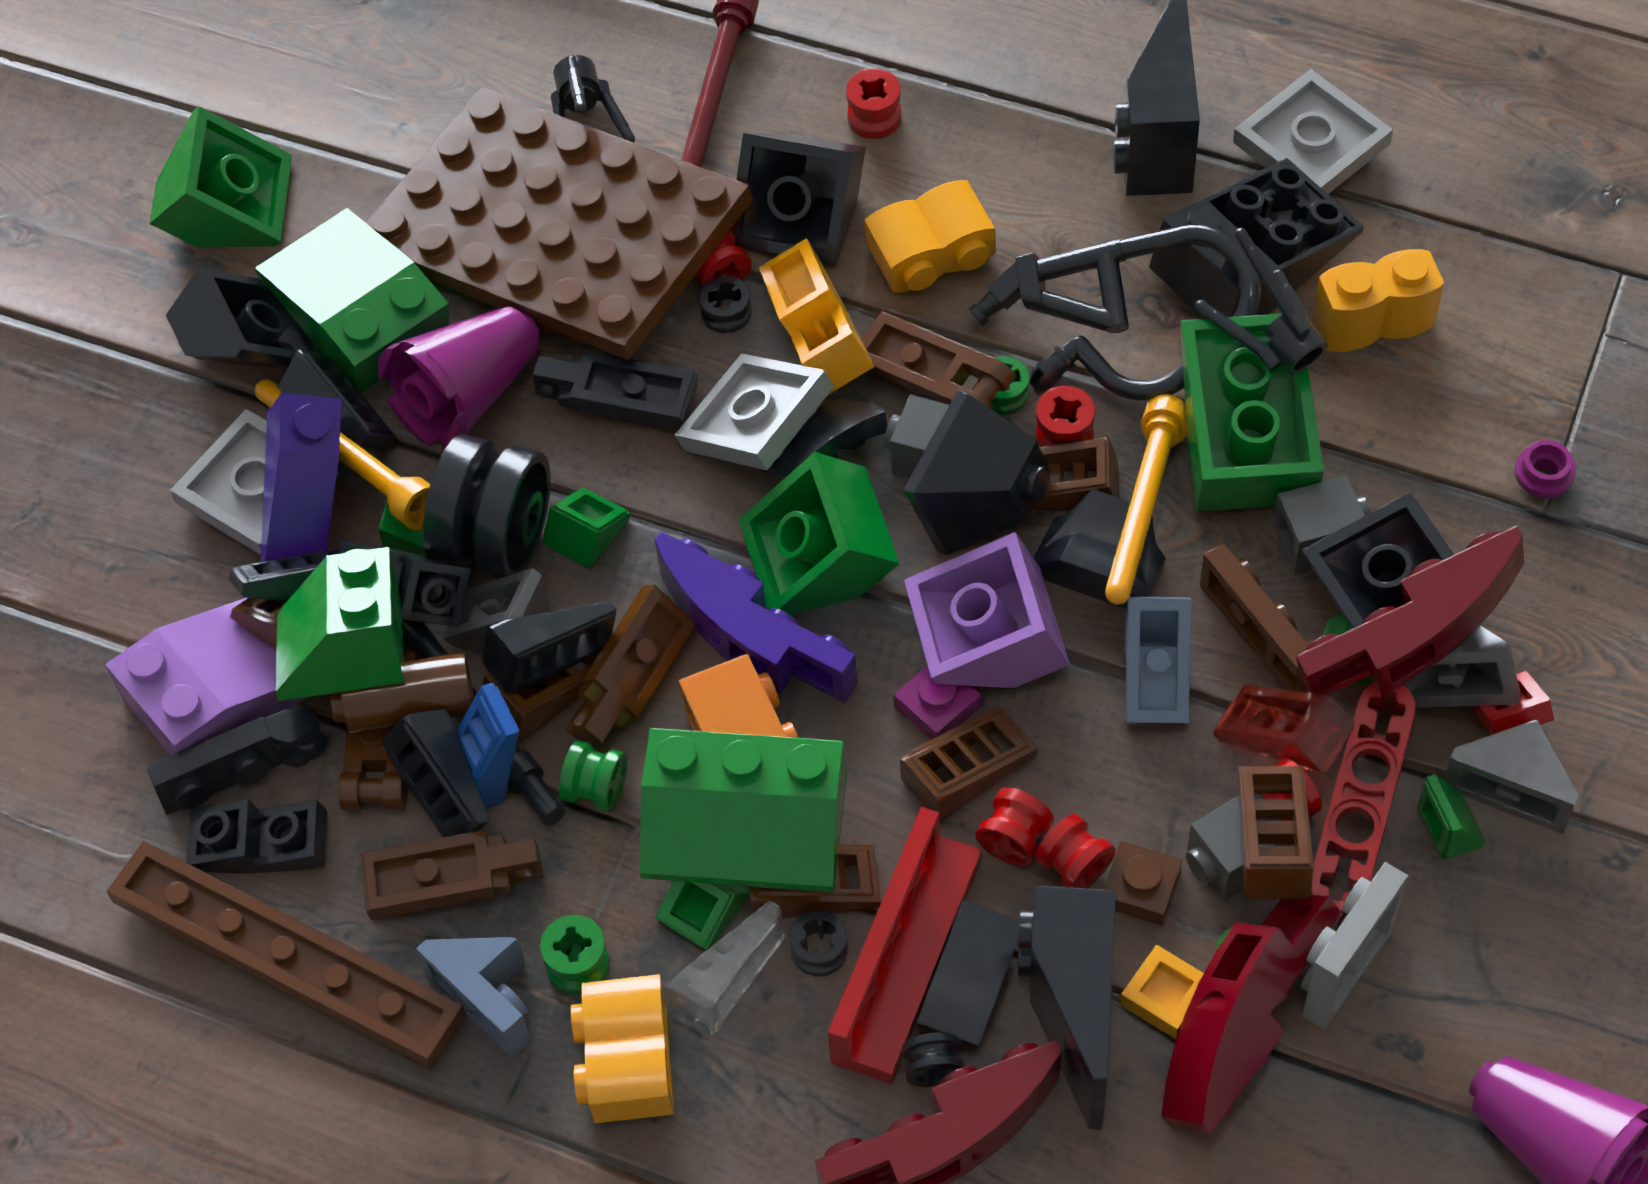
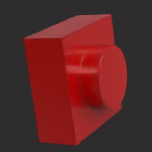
[1471,671,1555,735]

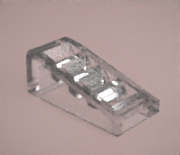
[666,900,785,1035]

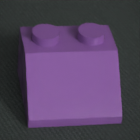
[904,532,1070,688]

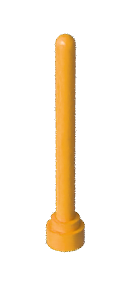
[254,379,431,530]
[1105,394,1187,605]

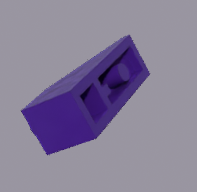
[260,392,341,562]

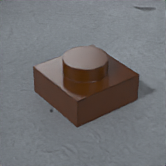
[1104,841,1182,926]

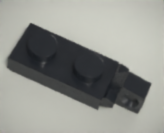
[533,350,698,430]

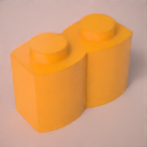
[864,180,996,293]
[1312,249,1444,352]
[571,974,674,1123]

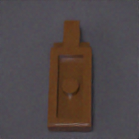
[566,584,696,744]
[361,830,543,920]

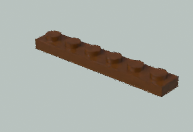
[106,841,466,1069]

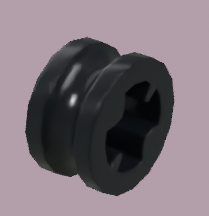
[699,275,752,333]
[789,910,848,977]
[902,1032,964,1087]

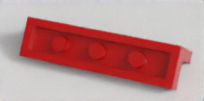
[828,807,982,1085]

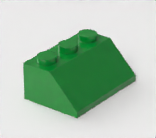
[639,728,847,893]

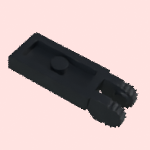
[146,704,326,815]

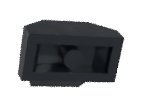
[1034,489,1166,609]

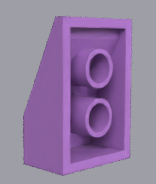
[105,598,307,755]

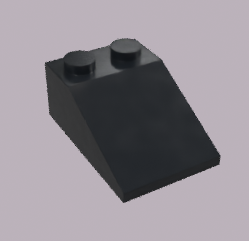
[1113,0,1200,196]
[1018,885,1116,1130]

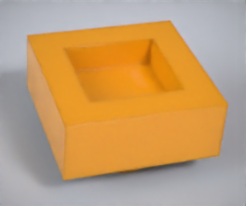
[1120,944,1204,1039]

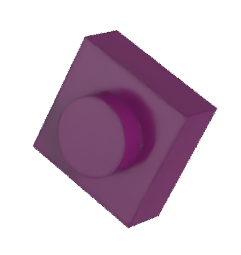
[893,665,981,740]

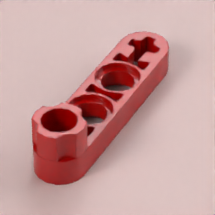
[1311,683,1416,920]

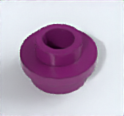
[1514,440,1576,498]

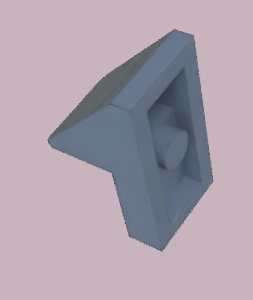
[1125,597,1191,723]
[416,937,531,1058]

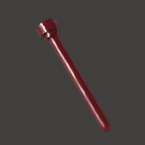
[681,0,759,167]

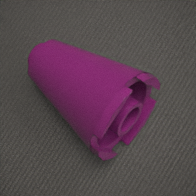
[378,307,539,449]
[1469,1056,1648,1184]

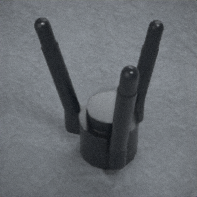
[550,55,635,143]
[1195,228,1328,375]

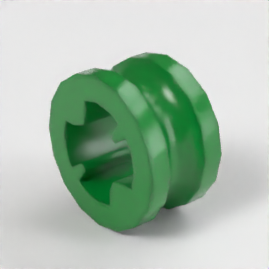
[977,356,1030,415]

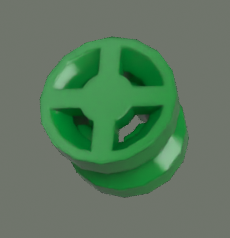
[559,740,628,813]
[540,915,610,995]

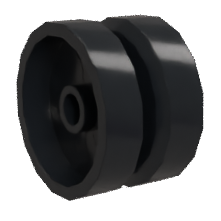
[423,434,551,578]

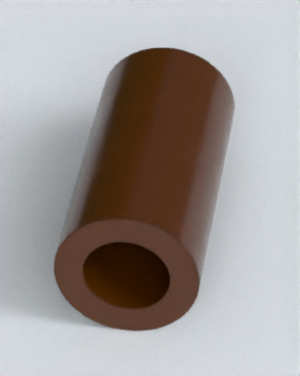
[330,652,474,733]

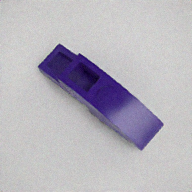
[654,531,857,703]

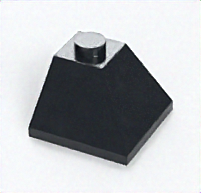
[730,132,866,264]
[165,267,323,369]
[903,390,1051,554]
[1302,492,1454,629]

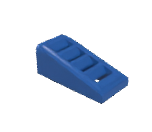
[456,683,519,813]

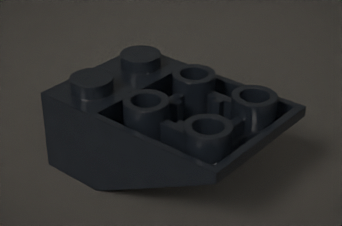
[1149,158,1364,319]

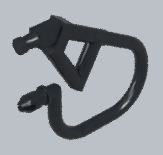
[968,224,1261,401]

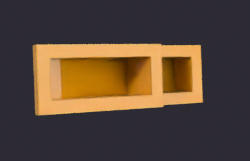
[759,238,874,395]

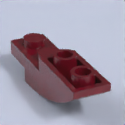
[1296,525,1524,702]
[1161,894,1343,1134]
[815,1040,1062,1184]

